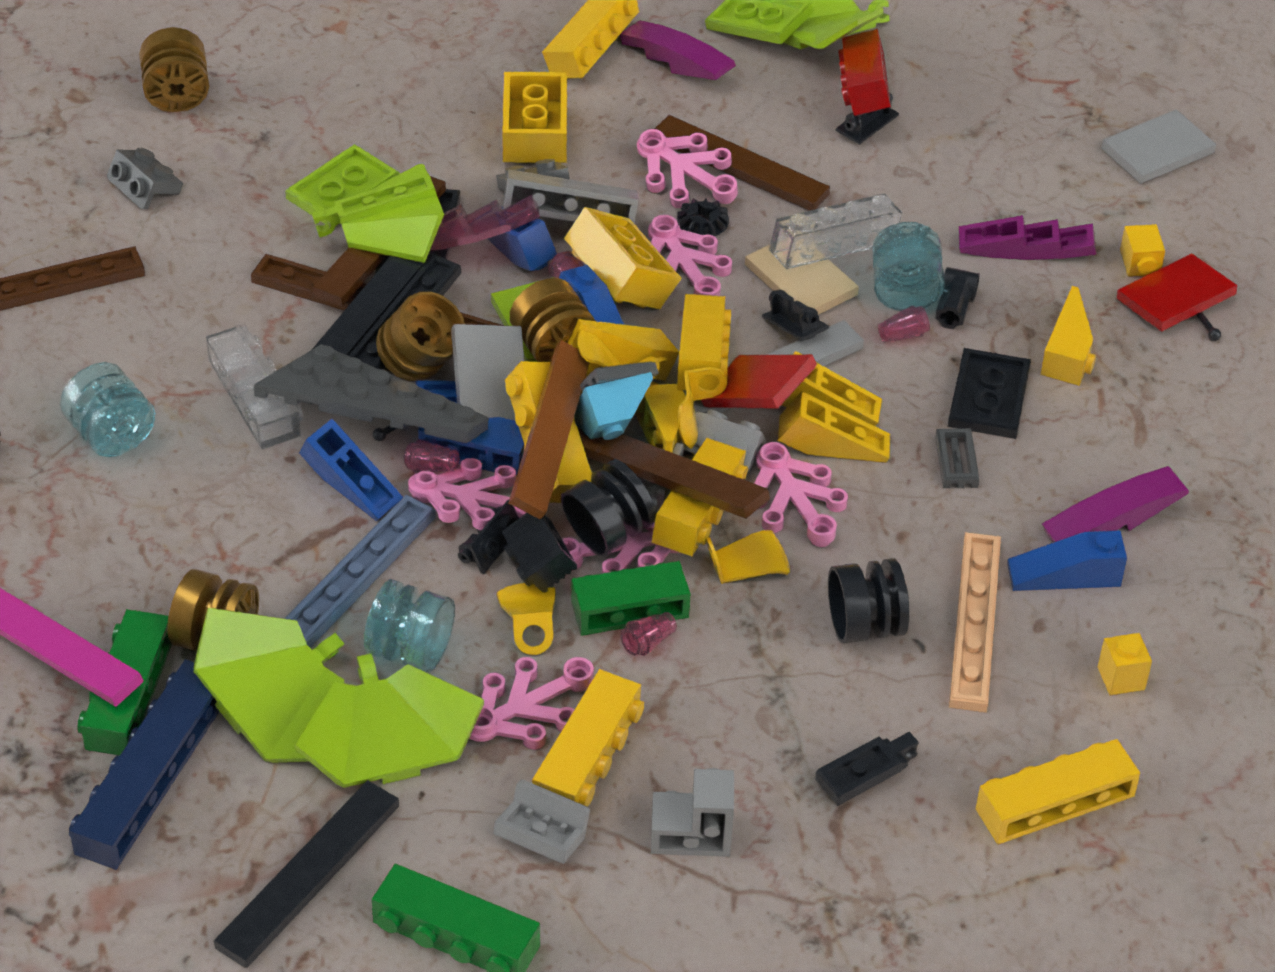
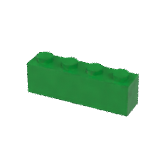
[77,609,172,755]
[371,863,540,972]

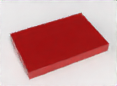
[1117,253,1237,332]
[701,354,817,409]

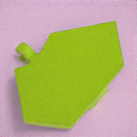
[784,0,890,49]
[311,164,444,263]
[193,608,345,763]
[295,653,484,788]

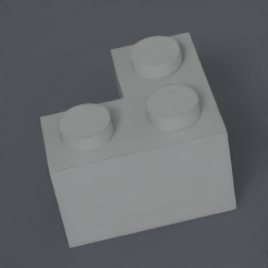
[651,768,734,857]

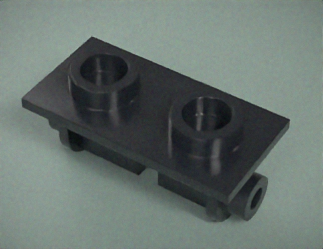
[835,92,899,145]
[762,290,829,341]
[458,500,519,574]

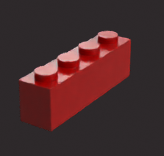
[838,29,891,116]

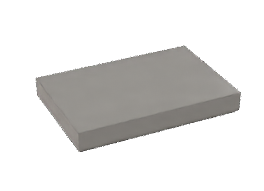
[1101,109,1216,184]
[451,324,524,420]

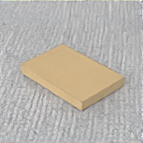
[745,231,859,315]

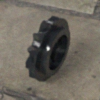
[677,198,729,236]

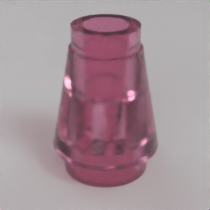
[877,305,930,343]
[404,439,460,474]
[620,612,677,656]

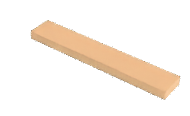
[949,532,1001,713]

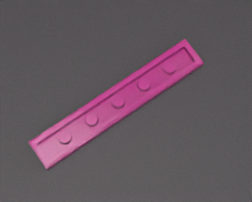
[0,588,144,707]

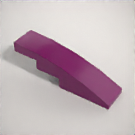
[620,20,736,80]
[959,215,1096,260]
[1042,466,1189,543]

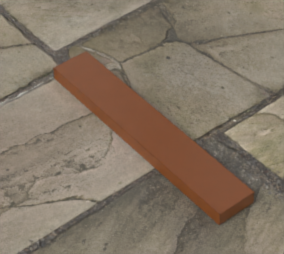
[509,340,590,519]

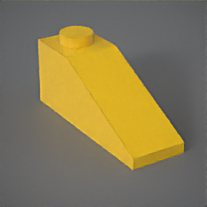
[1040,286,1096,386]
[567,319,679,380]
[782,351,882,426]
[635,384,686,453]
[778,391,890,463]

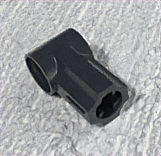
[935,267,980,329]

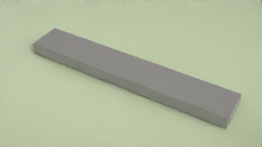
[683,320,864,414]

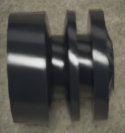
[561,459,656,557]
[828,558,909,644]

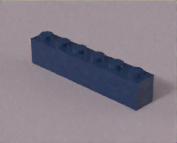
[69,659,220,870]

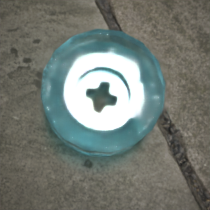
[872,222,945,312]
[60,362,156,457]
[364,579,455,673]

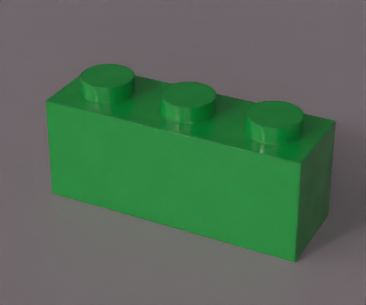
[571,561,691,636]

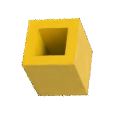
[1120,224,1165,277]
[1097,633,1152,696]

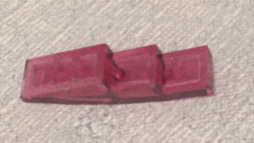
[430,195,540,250]

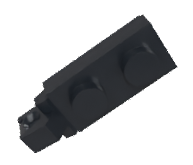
[815,731,919,806]

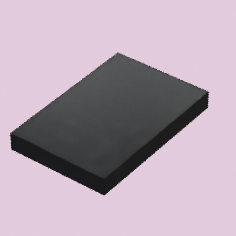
[947,348,1031,439]

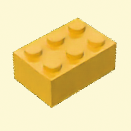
[502,72,567,163]
[564,207,682,310]

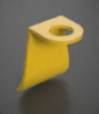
[577,330,660,378]
[677,367,727,449]
[707,530,790,584]
[496,583,556,655]

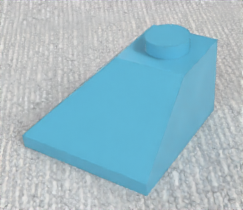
[574,372,653,440]

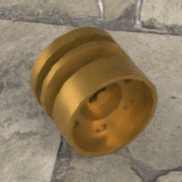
[139,27,210,112]
[510,278,596,362]
[376,292,465,381]
[167,569,260,651]

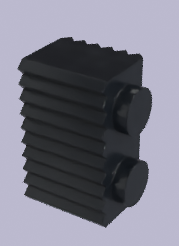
[502,513,577,592]

